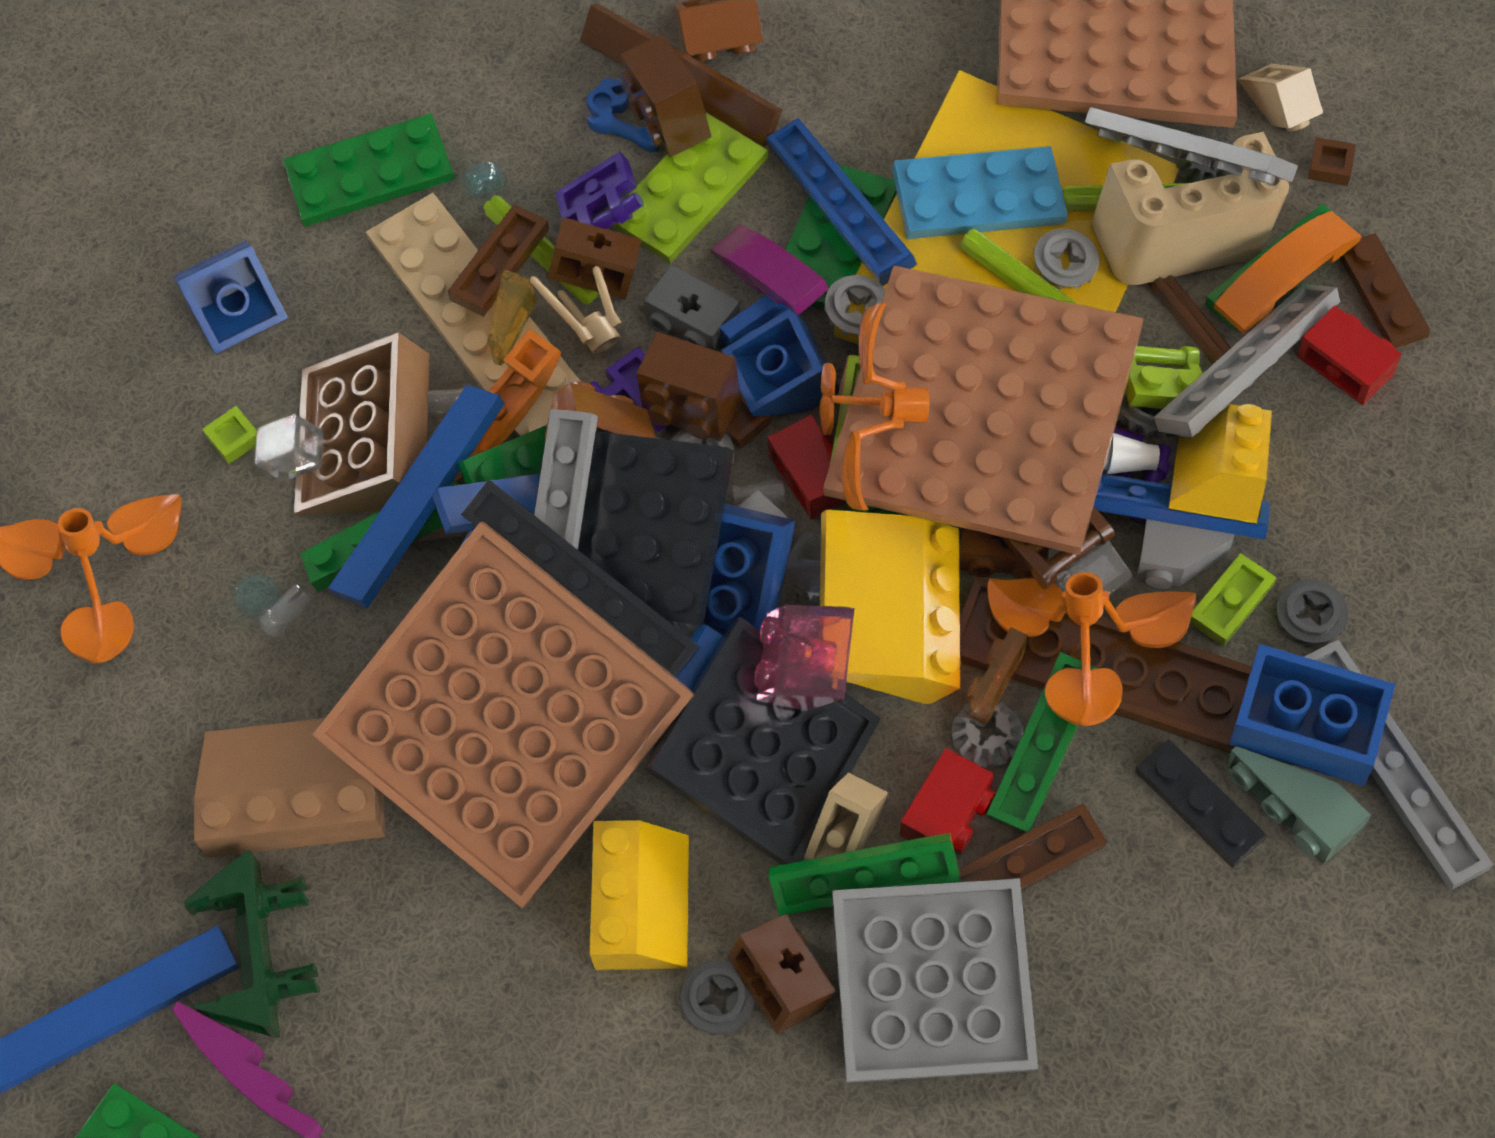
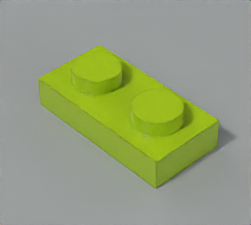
[1190,553,1277,647]

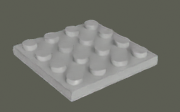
[832,879,1038,1083]

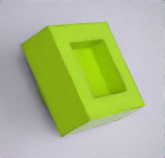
[202,406,263,464]

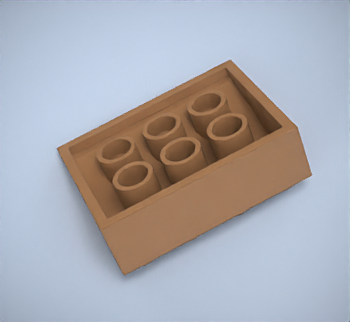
[294,332,430,515]
[194,718,385,858]

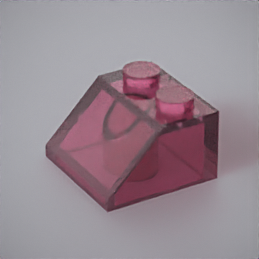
[754,605,855,710]

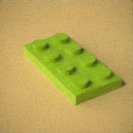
[611,113,768,264]

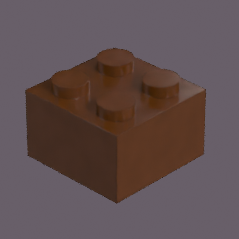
[620,34,712,157]
[636,332,740,442]

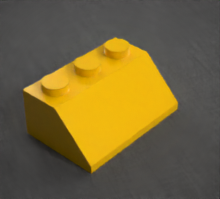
[1168,404,1272,524]
[590,820,689,970]

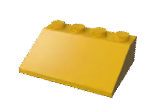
[818,510,960,704]

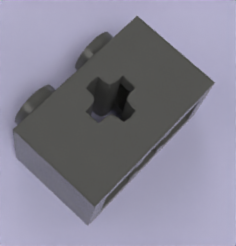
[644,265,741,352]

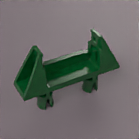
[184,850,320,1038]

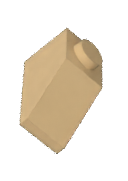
[1238,64,1323,132]
[803,773,889,861]

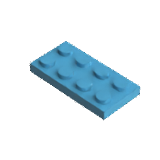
[892,146,1068,239]

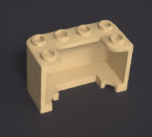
[1091,132,1289,285]

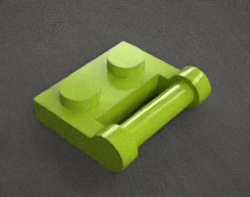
[1125,346,1203,409]

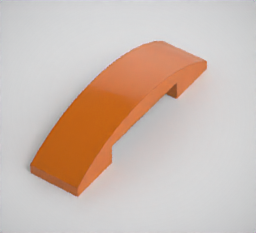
[1214,211,1362,334]
[454,328,561,481]

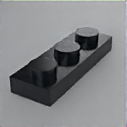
[1135,739,1267,868]

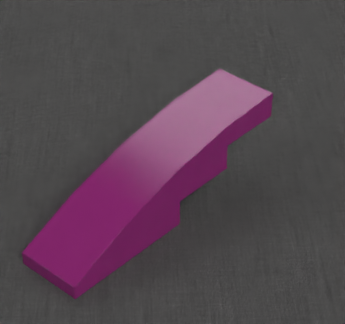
[710,224,829,316]
[172,1001,324,1138]

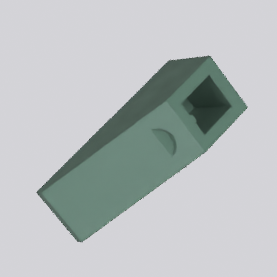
[1226,746,1371,863]

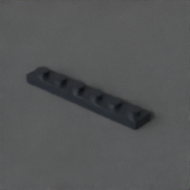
[461,479,701,678]

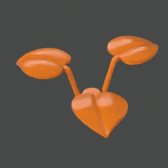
[820,303,929,510]
[0,494,182,664]
[988,572,1196,726]

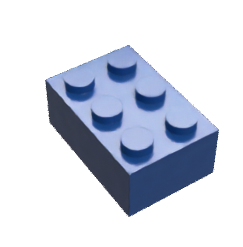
[675,504,796,639]
[1229,644,1396,786]

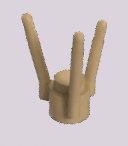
[530,266,622,355]

